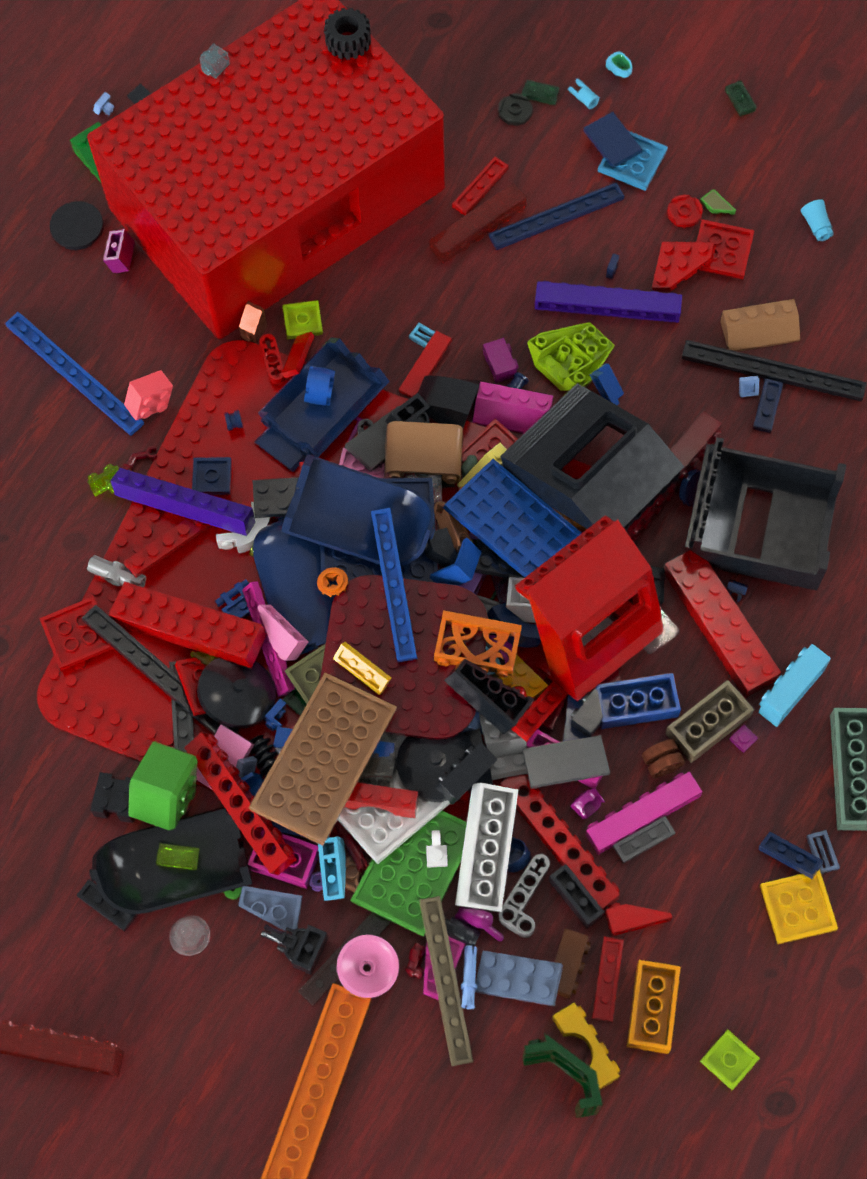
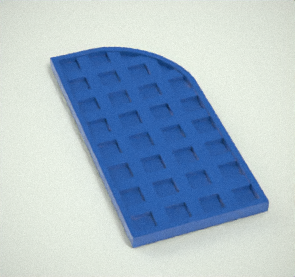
[443,459,582,578]

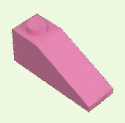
[258,604,308,661]

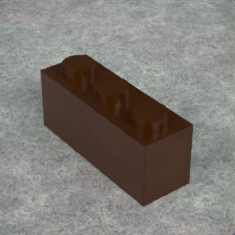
[555,929,591,999]

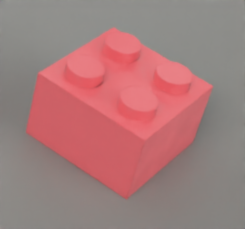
[124,370,173,421]

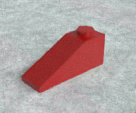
[605,903,672,937]

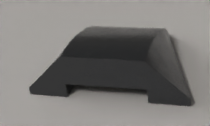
[418,375,482,429]

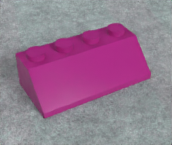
[472,381,553,434]

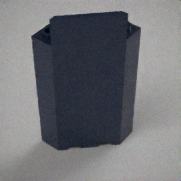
[254,337,390,472]

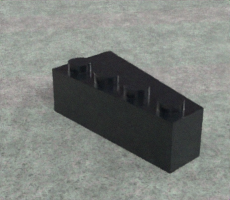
[444,659,534,734]

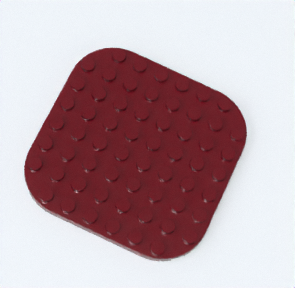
[320,575,488,739]

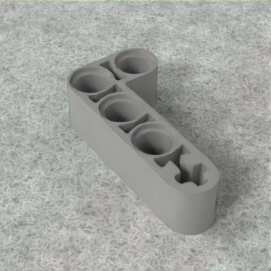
[499,854,550,938]

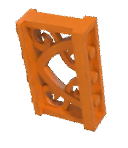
[434,610,522,677]

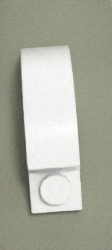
[216,502,273,553]

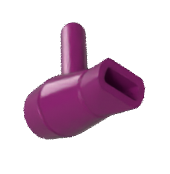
[455,906,504,942]

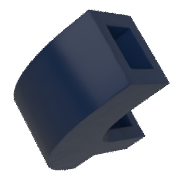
[487,603,541,648]

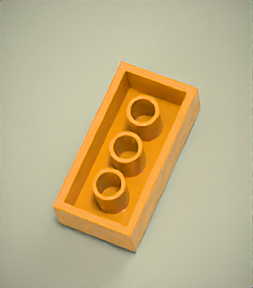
[627,960,681,1054]

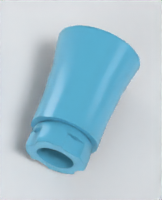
[801,200,834,241]

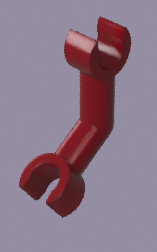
[121,446,158,471]

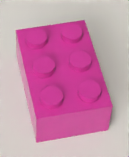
[247,829,319,890]

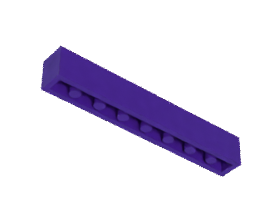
[535,281,682,323]
[111,468,256,536]

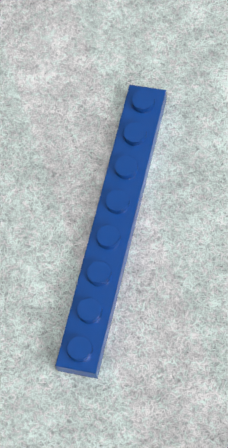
[371,508,417,663]

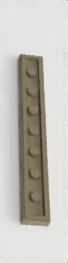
[419,896,473,1066]

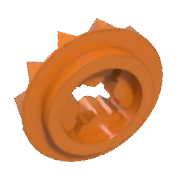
[317,567,348,597]

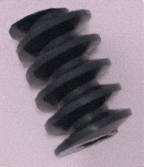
[250,735,278,780]

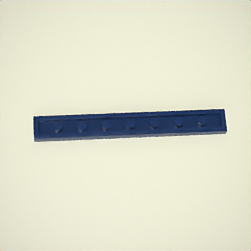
[489,182,624,251]

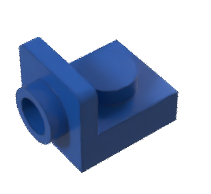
[264,698,286,731]

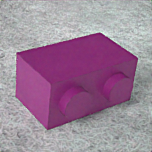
[103,229,135,273]
[483,338,519,383]

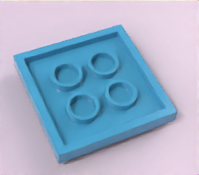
[598,131,668,191]

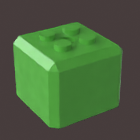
[129,741,197,830]

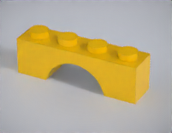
[552,1002,620,1090]

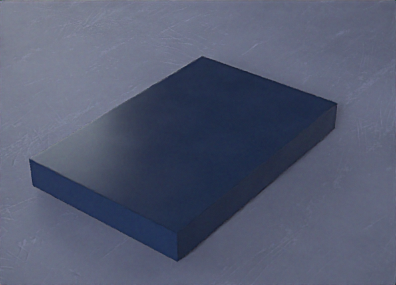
[583,112,642,168]

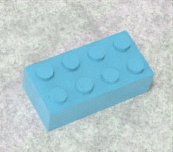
[758,644,831,727]

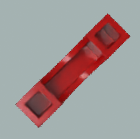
[344,782,419,818]

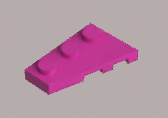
[423,936,465,1000]

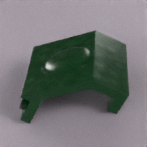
[522,1033,602,1118]

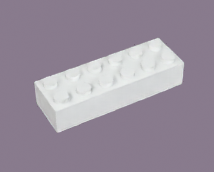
[455,783,518,912]

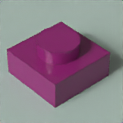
[729,725,758,753]

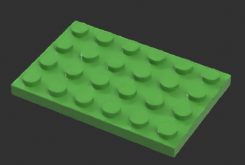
[351,811,467,937]

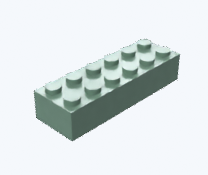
[830,708,867,831]

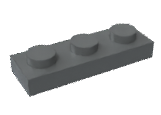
[613,816,675,864]

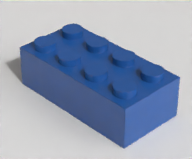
[595,673,681,729]

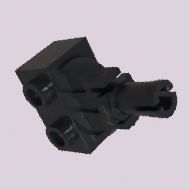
[385,393,430,424]
[261,924,329,975]

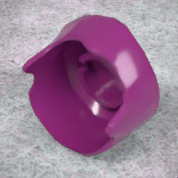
[570,788,605,819]

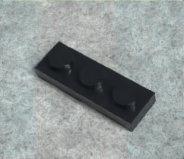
[76,879,138,932]

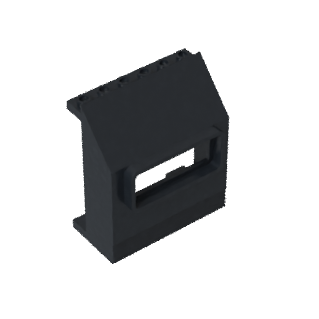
[501,383,684,531]
[685,437,846,591]

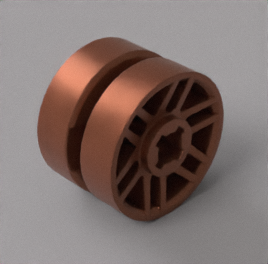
[642,739,685,778]

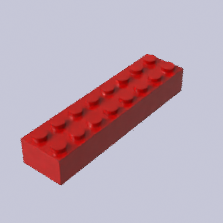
[664,550,781,698]
[108,582,267,668]

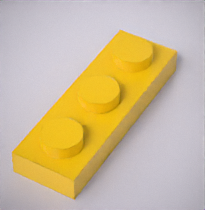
[333,642,391,695]

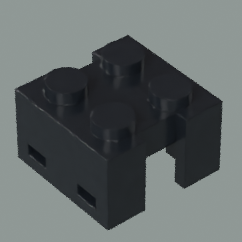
[90,772,134,823]

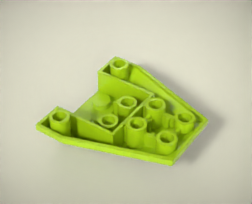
[527,322,615,391]

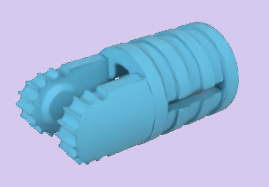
[568,78,600,109]

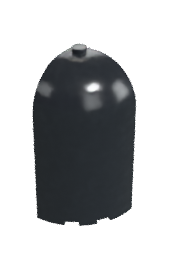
[89,807,252,914]

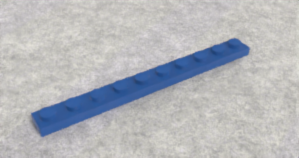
[5,312,144,436]

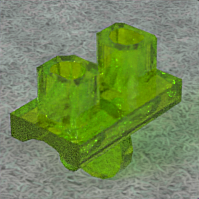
[87,464,119,497]

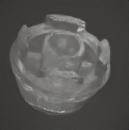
[169,915,210,956]

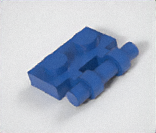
[214,579,250,619]

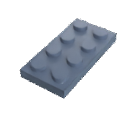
[475,951,563,1006]

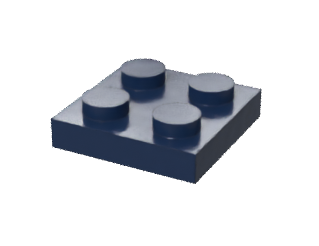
[192,457,232,495]

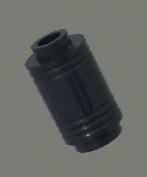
[445,916,481,947]

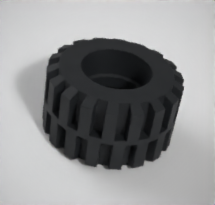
[324,8,371,60]

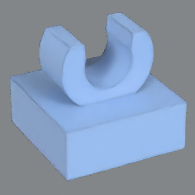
[93,92,114,115]
[739,376,759,397]

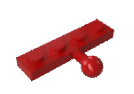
[511,682,568,742]

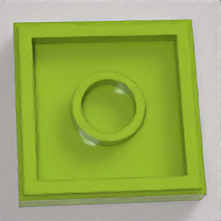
[283,300,323,339]
[700,1029,760,1090]

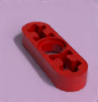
[259,334,285,384]

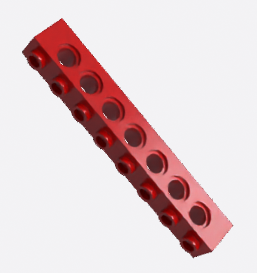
[184,732,297,875]
[500,774,620,911]

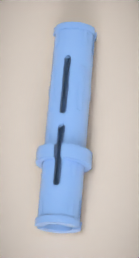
[461,945,477,1009]

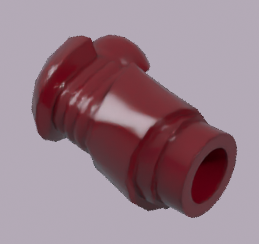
[405,943,426,978]

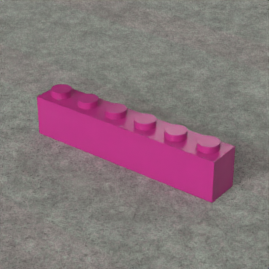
[586,772,702,855]

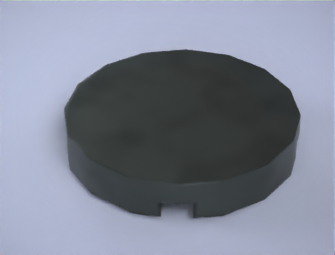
[498,93,533,126]

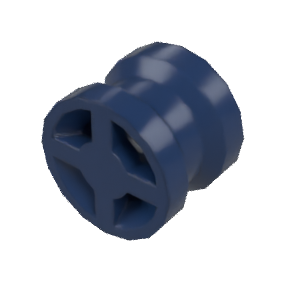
[224,410,243,431]

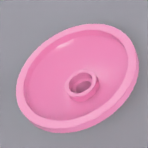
[337,935,399,998]

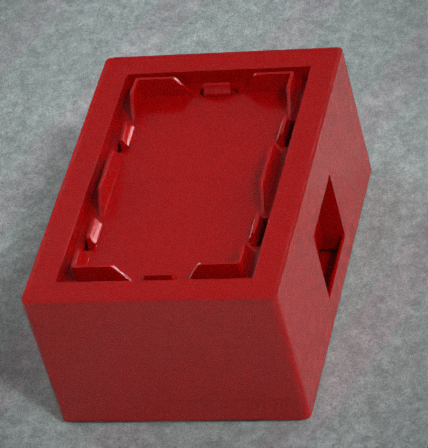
[87,0,445,339]

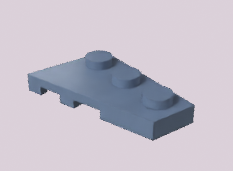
[239,886,303,935]

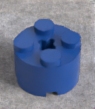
[304,366,335,406]

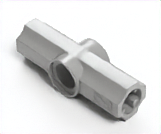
[87,555,146,587]

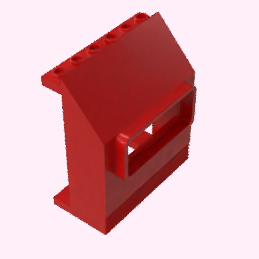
[515,515,664,701]

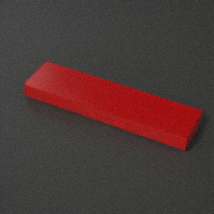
[452,157,509,216]
[399,330,452,398]
[592,936,624,1023]

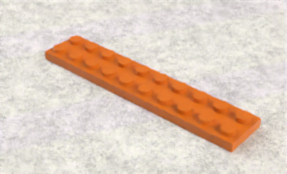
[261,983,372,1179]

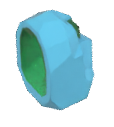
[605,51,632,78]

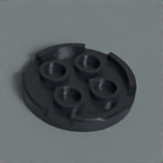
[50,201,104,250]

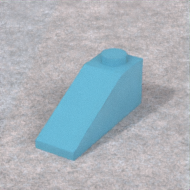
[318,837,346,901]

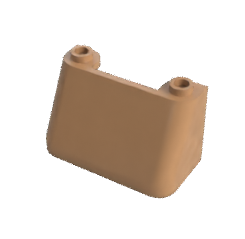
[384,421,463,484]

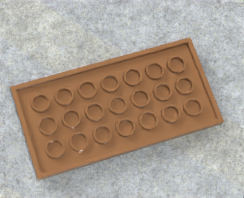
[249,673,397,846]

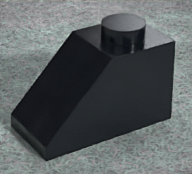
[424,528,458,568]

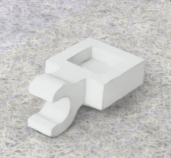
[426,830,448,868]

